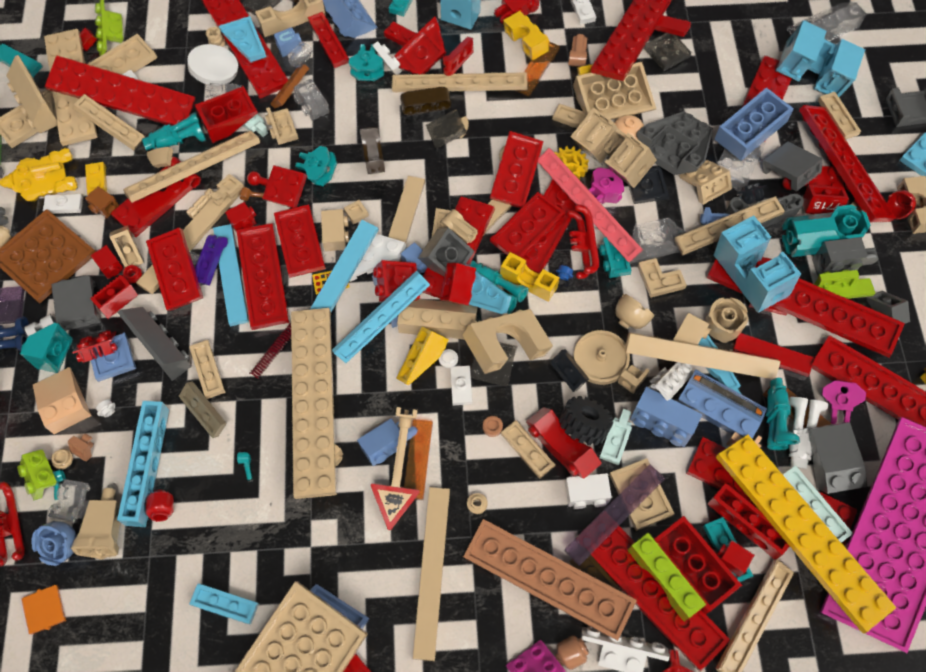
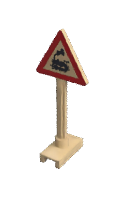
[371,407,420,531]

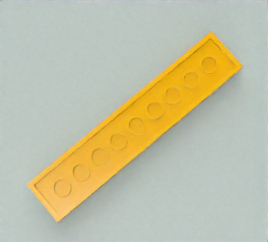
[716,435,897,634]

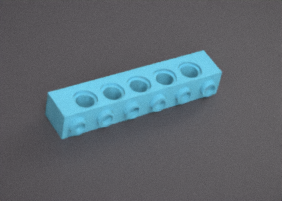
[117,401,169,527]

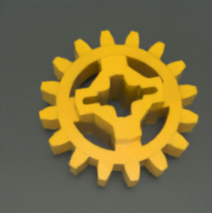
[554,146,589,180]

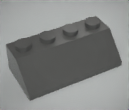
[117,307,191,381]

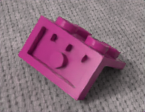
[506,640,566,672]

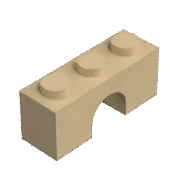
[897,176,926,234]

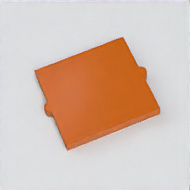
[21,585,66,635]

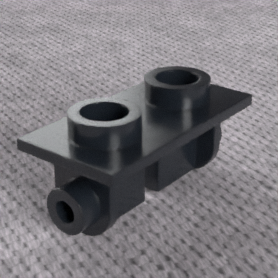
[737,183,767,204]

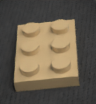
[609,458,674,531]

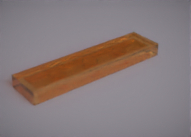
[515,41,560,96]
[404,419,433,501]

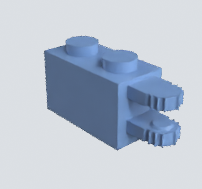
[357,419,418,466]

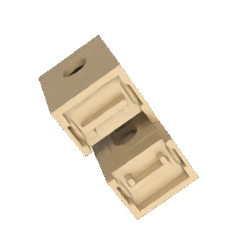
[571,107,657,188]

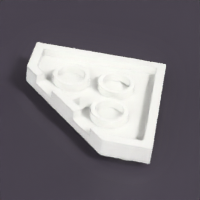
[350,234,406,282]

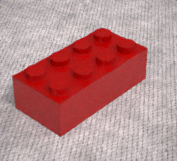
[654,516,742,614]

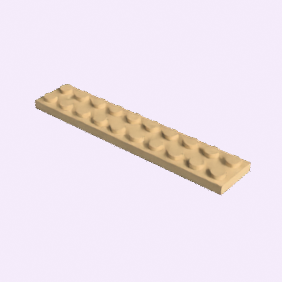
[0,34,157,148]
[291,308,337,499]

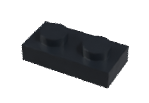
[550,349,589,392]

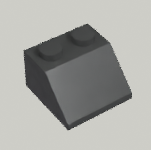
[418,227,474,277]

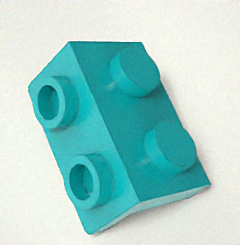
[599,237,632,278]

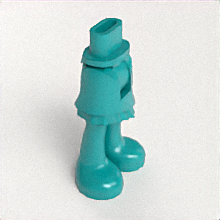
[142,112,206,150]
[470,261,529,314]
[766,377,800,450]

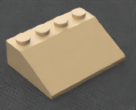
[573,62,657,120]

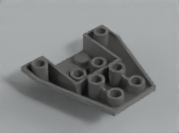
[636,111,713,175]

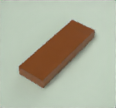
[271,65,309,108]

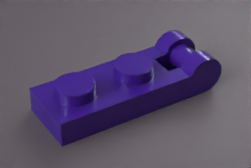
[195,234,228,286]

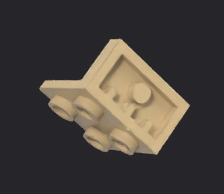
[679,160,732,205]

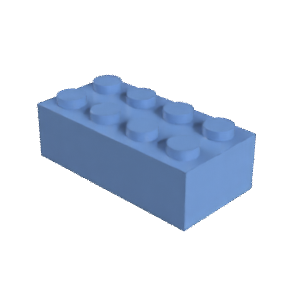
[715,88,794,161]

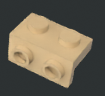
[265,108,298,145]

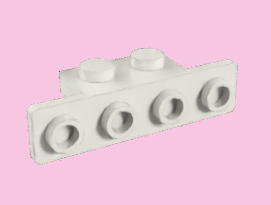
[648,362,694,401]
[581,627,670,672]

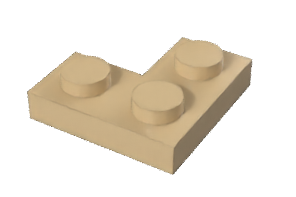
[638,258,687,298]

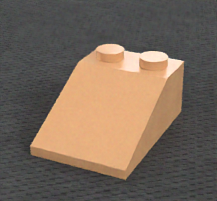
[33,367,91,434]

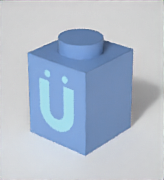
[274,27,302,57]

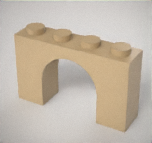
[463,309,553,374]

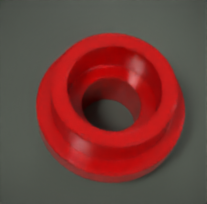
[123,265,142,283]

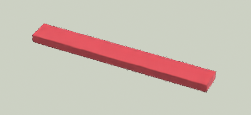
[538,148,643,263]

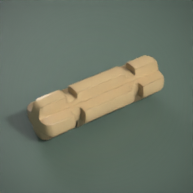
[186,188,214,219]

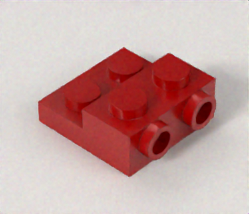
[373,260,420,302]

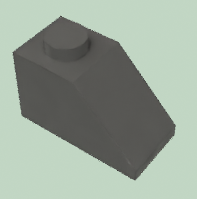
[866,291,910,324]

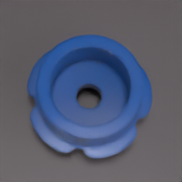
[556,265,574,281]

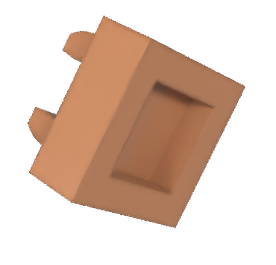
[68,434,94,462]

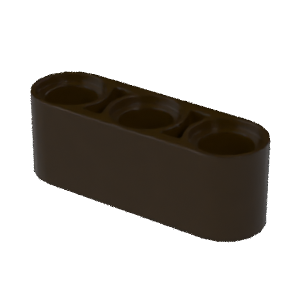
[400,87,451,115]

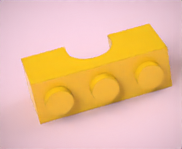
[503,11,549,61]
[500,252,560,302]

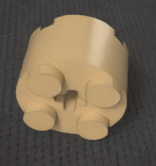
[705,298,748,343]

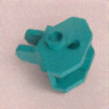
[349,44,384,81]
[295,146,337,186]

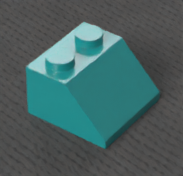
[20,323,73,373]

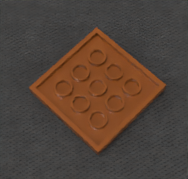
[0,209,95,304]

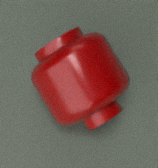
[146,489,174,522]

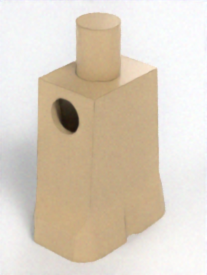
[71,488,120,560]

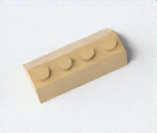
[6,55,57,133]
[397,299,478,340]

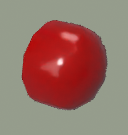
[887,190,916,219]

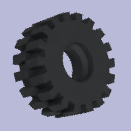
[559,396,613,445]

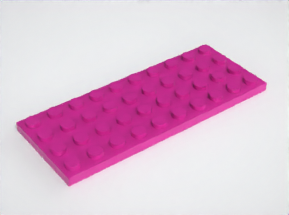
[820,417,926,653]

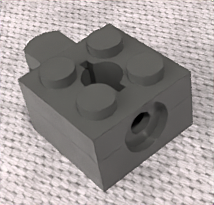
[812,237,879,277]

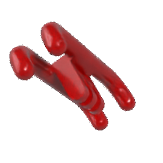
[567,204,599,279]
[0,482,25,566]

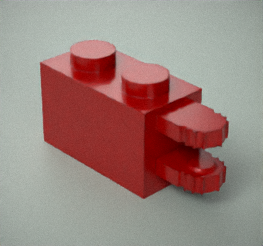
[494,0,539,24]

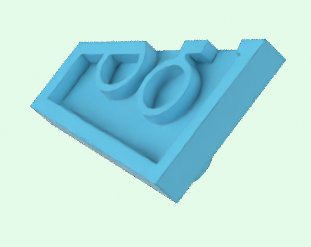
[218,16,266,62]

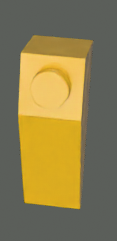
[396,327,449,385]

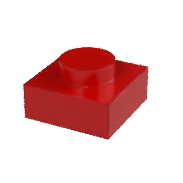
[80,28,97,51]

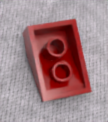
[195,86,258,143]

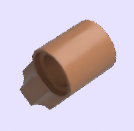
[568,34,587,67]

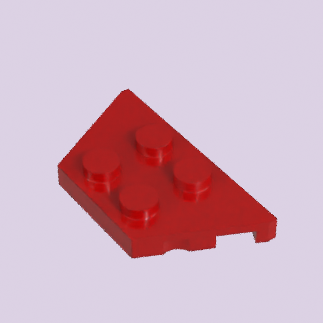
[392,16,446,75]

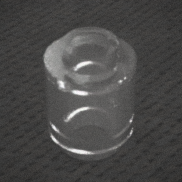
[288,43,312,67]

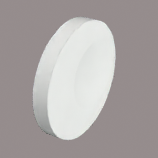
[188,44,238,85]

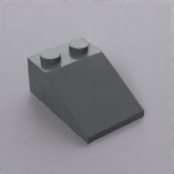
[809,422,868,494]

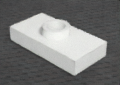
[43,194,83,214]
[450,366,472,405]

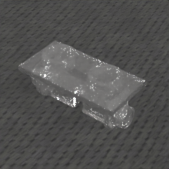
[205,83,241,98]

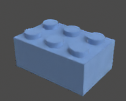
[630,387,703,447]

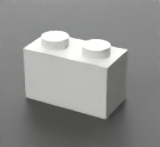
[565,474,612,509]

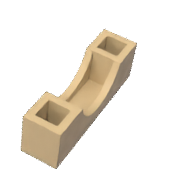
[255,0,325,37]

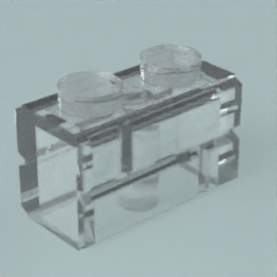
[293,79,330,120]

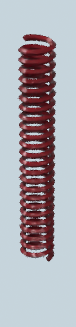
[249,323,291,379]

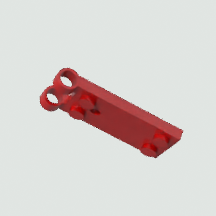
[110,157,201,237]

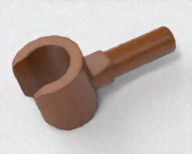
[239,187,264,201]

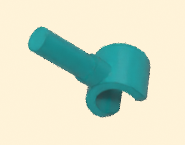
[237,452,252,480]
[53,470,66,500]

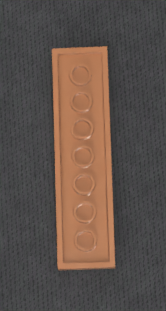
[463,519,637,641]

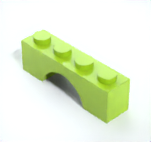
[628,533,706,621]

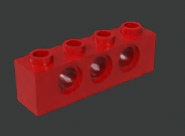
[708,483,790,560]

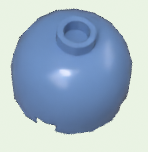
[31,521,77,566]

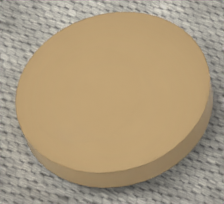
[573,330,630,385]

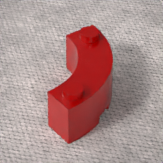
[526,407,602,479]

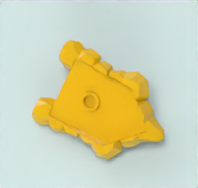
[0,148,78,202]

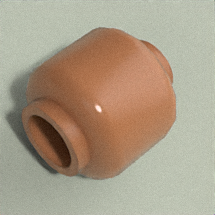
[555,636,589,670]

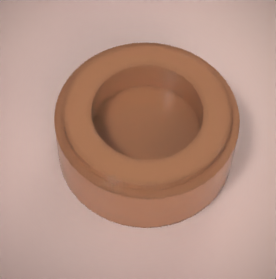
[483,416,503,437]

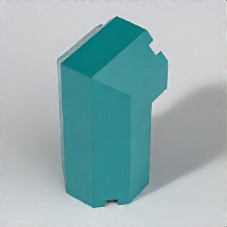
[782,205,871,257]

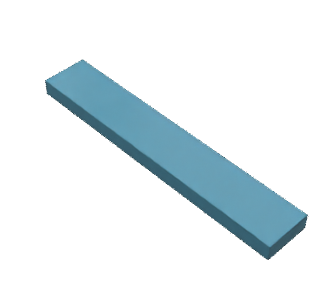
[310,220,379,312]
[213,224,249,326]
[332,271,430,363]

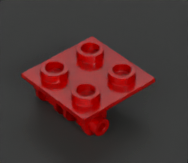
[72,330,118,363]

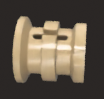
[206,27,225,47]

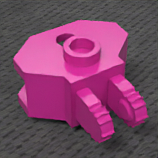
[589,168,624,204]
[821,381,866,424]

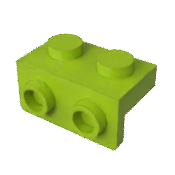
[17,449,57,501]

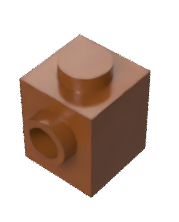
[85,186,119,219]

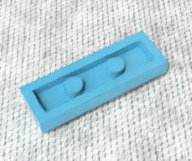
[189,584,259,625]

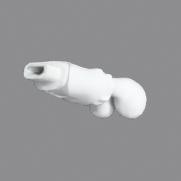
[789,397,829,469]

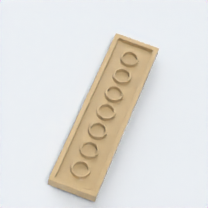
[44,29,98,146]

